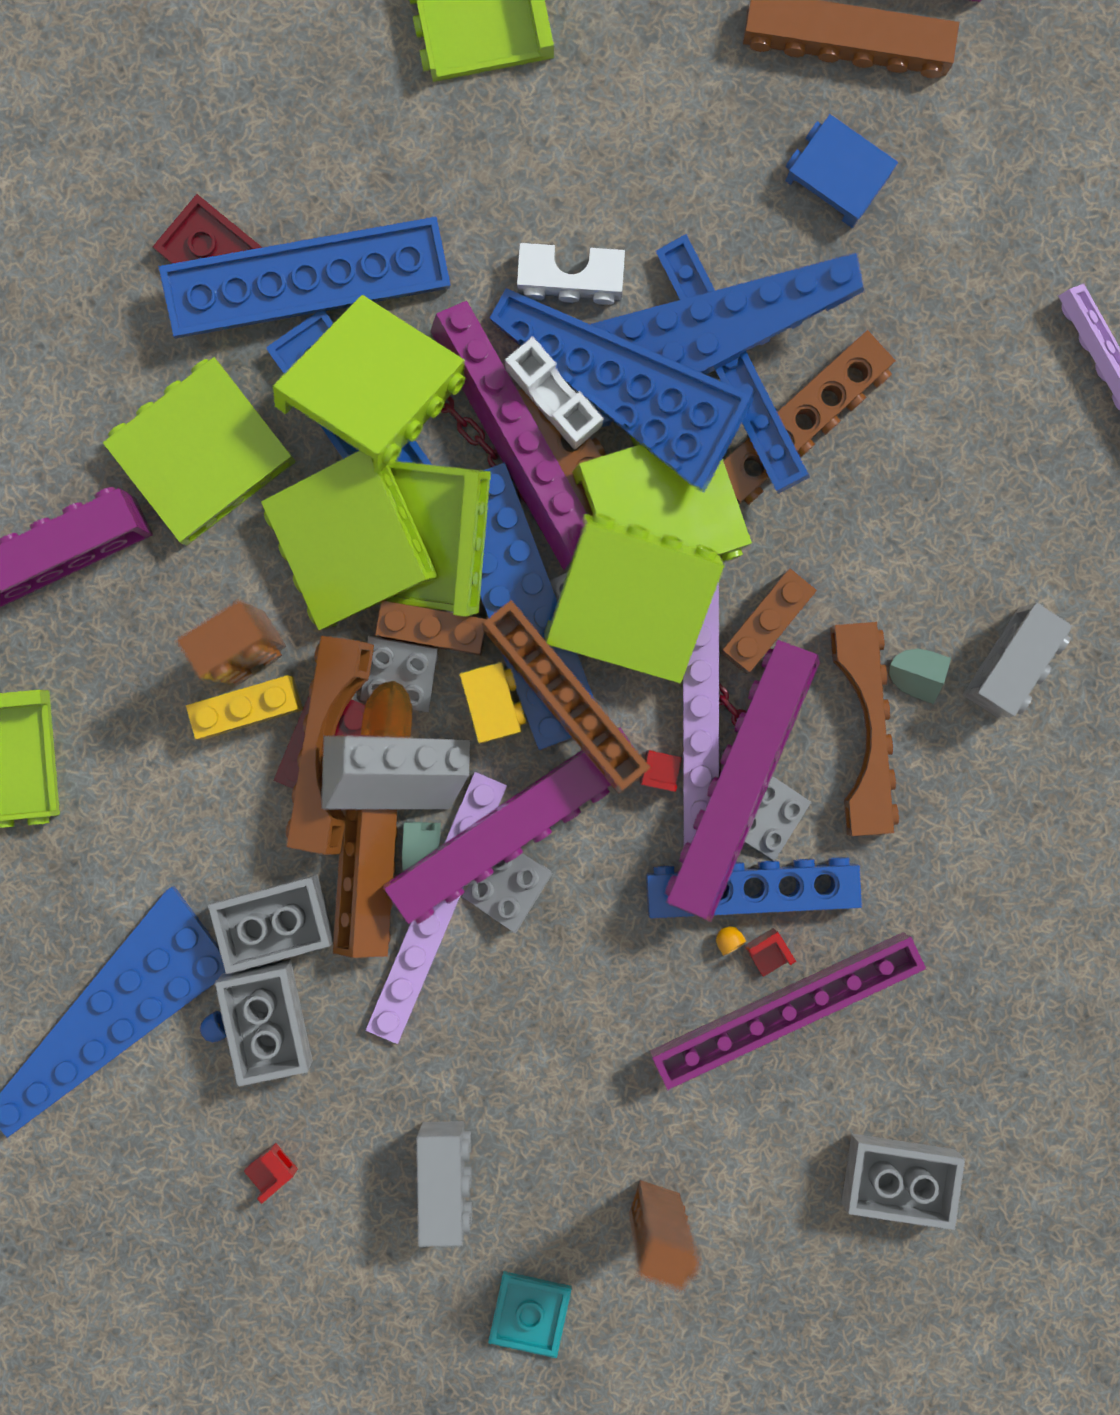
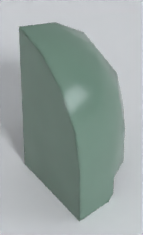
[889,649,951,704]
[402,821,441,871]

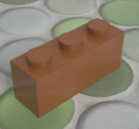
[719,568,817,674]
[375,601,486,656]

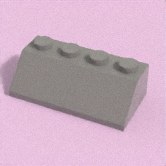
[322,736,470,809]

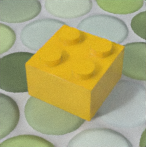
[460,662,527,743]

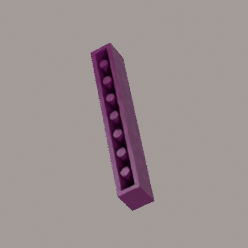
[430,300,587,570]
[665,640,820,922]
[383,727,633,924]
[650,932,926,1090]

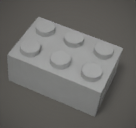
[962,602,1073,718]
[208,874,334,974]
[215,960,313,1087]
[417,1121,472,1247]
[841,1133,965,1230]

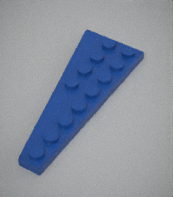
[590,253,865,427]
[490,288,754,493]
[0,886,226,1138]

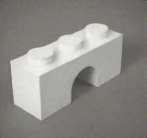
[517,243,625,305]
[505,337,603,450]

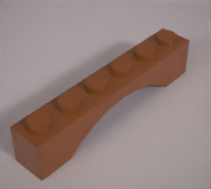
[830,622,899,836]
[286,635,374,855]

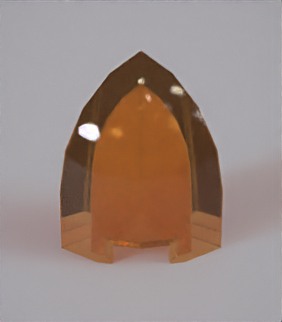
[361,681,412,738]

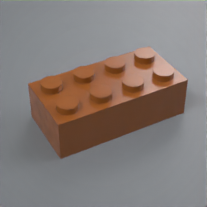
[176,600,287,685]

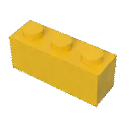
[185,675,303,740]

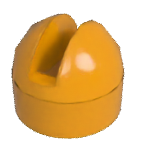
[716,926,747,956]

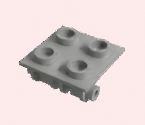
[360,636,439,712]
[745,776,811,861]
[462,853,553,933]

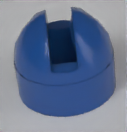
[200,1011,227,1042]

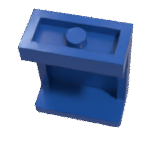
[785,114,898,229]

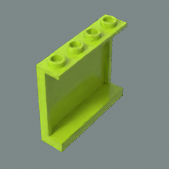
[409,0,554,82]
[273,295,465,474]
[102,357,296,546]
[572,444,752,562]
[261,451,438,630]
[384,461,491,617]
[544,513,725,683]
[0,690,60,828]

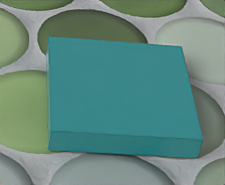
[488,1271,572,1358]

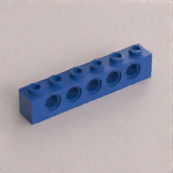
[646,857,862,918]

